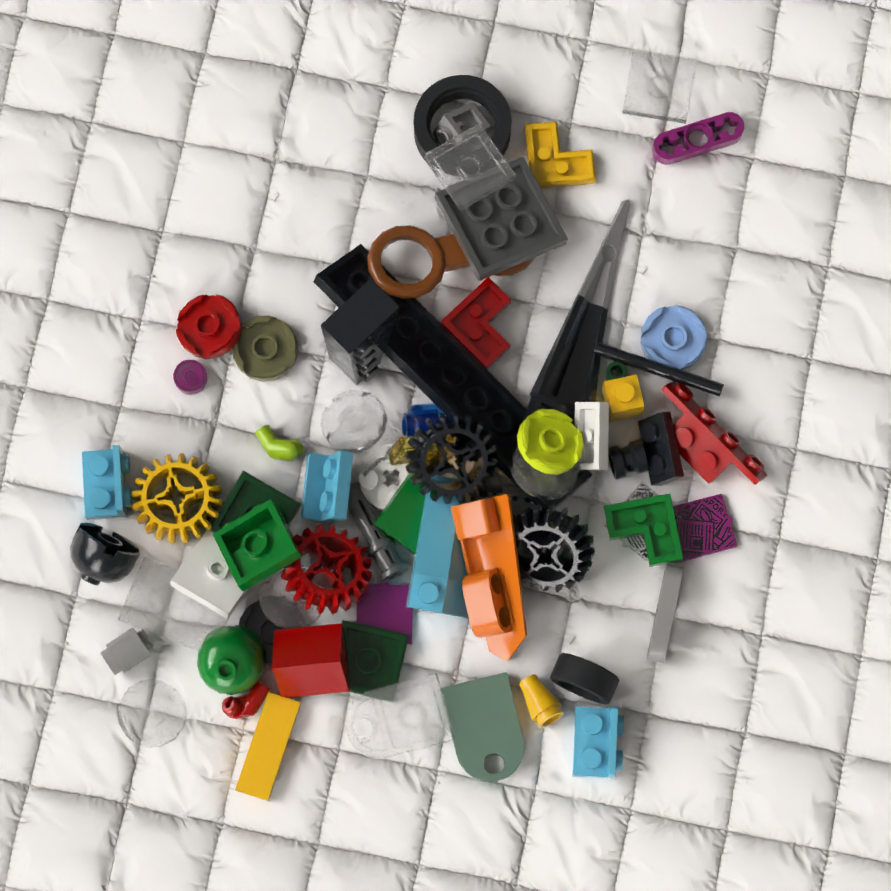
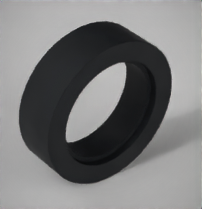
[413,75,512,177]

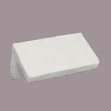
[574,402,609,470]

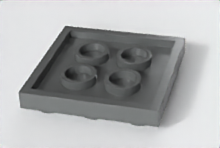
[434,157,568,281]

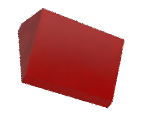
[272,623,350,698]

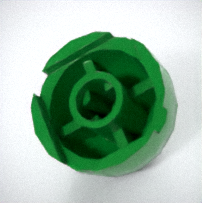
[197,625,266,695]

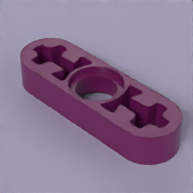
[652,112,744,165]

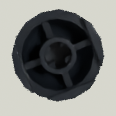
[70,523,140,585]

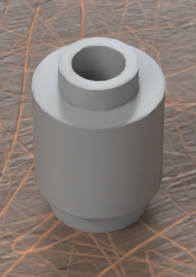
[100,627,154,675]

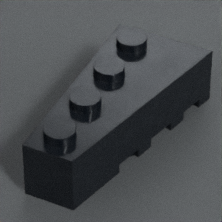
[321,278,399,385]

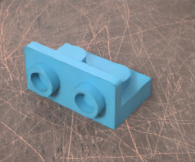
[82,445,132,520]
[301,450,353,524]
[572,706,624,779]

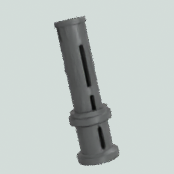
[348,482,409,582]

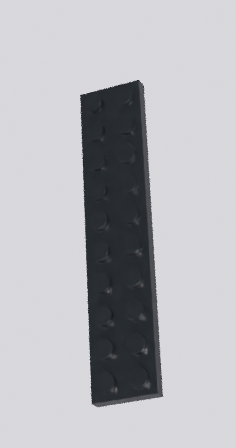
[313,244,593,510]

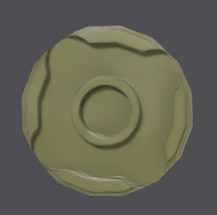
[232,315,298,382]

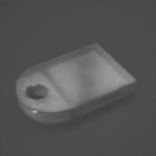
[345,672,455,759]

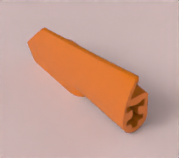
[450,494,527,661]

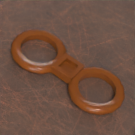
[367,225,536,299]

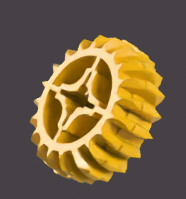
[131,453,223,544]

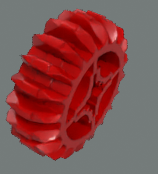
[281,524,372,615]

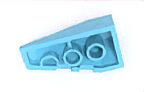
[406,475,469,619]

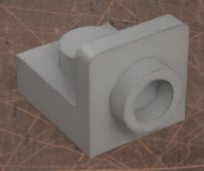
[433,102,491,153]

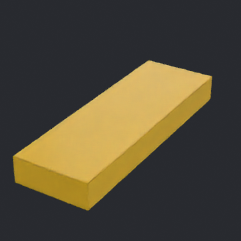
[235,692,301,802]

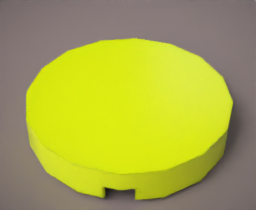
[517,409,584,475]

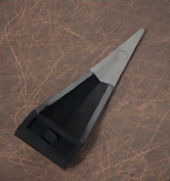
[522,199,630,426]

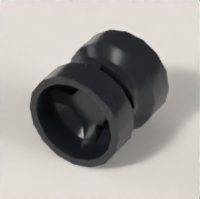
[608,439,648,480]

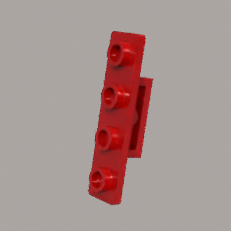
[661,381,768,485]

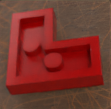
[441,277,511,370]

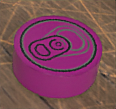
[173,360,208,394]

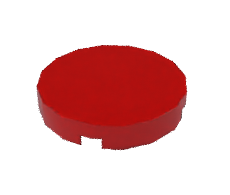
[176,294,242,359]

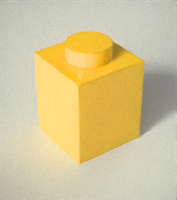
[602,374,645,422]

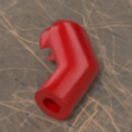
[222,681,271,719]

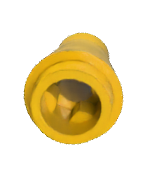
[519,674,563,728]

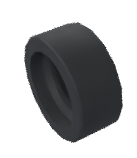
[550,653,620,705]

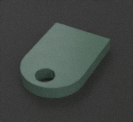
[441,672,524,782]

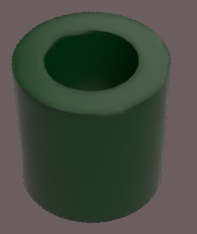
[605,361,627,381]

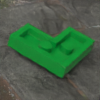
[604,493,683,567]

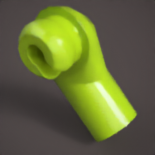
[255,425,303,462]

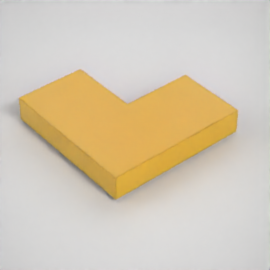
[524,121,596,189]

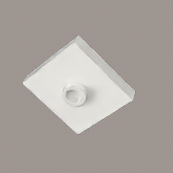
[170,530,249,619]

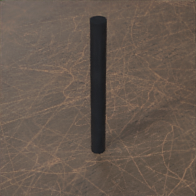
[593,341,724,397]

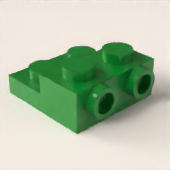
[213,499,302,592]

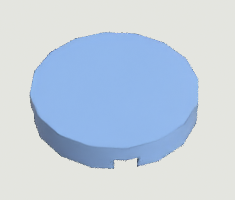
[640,305,707,370]

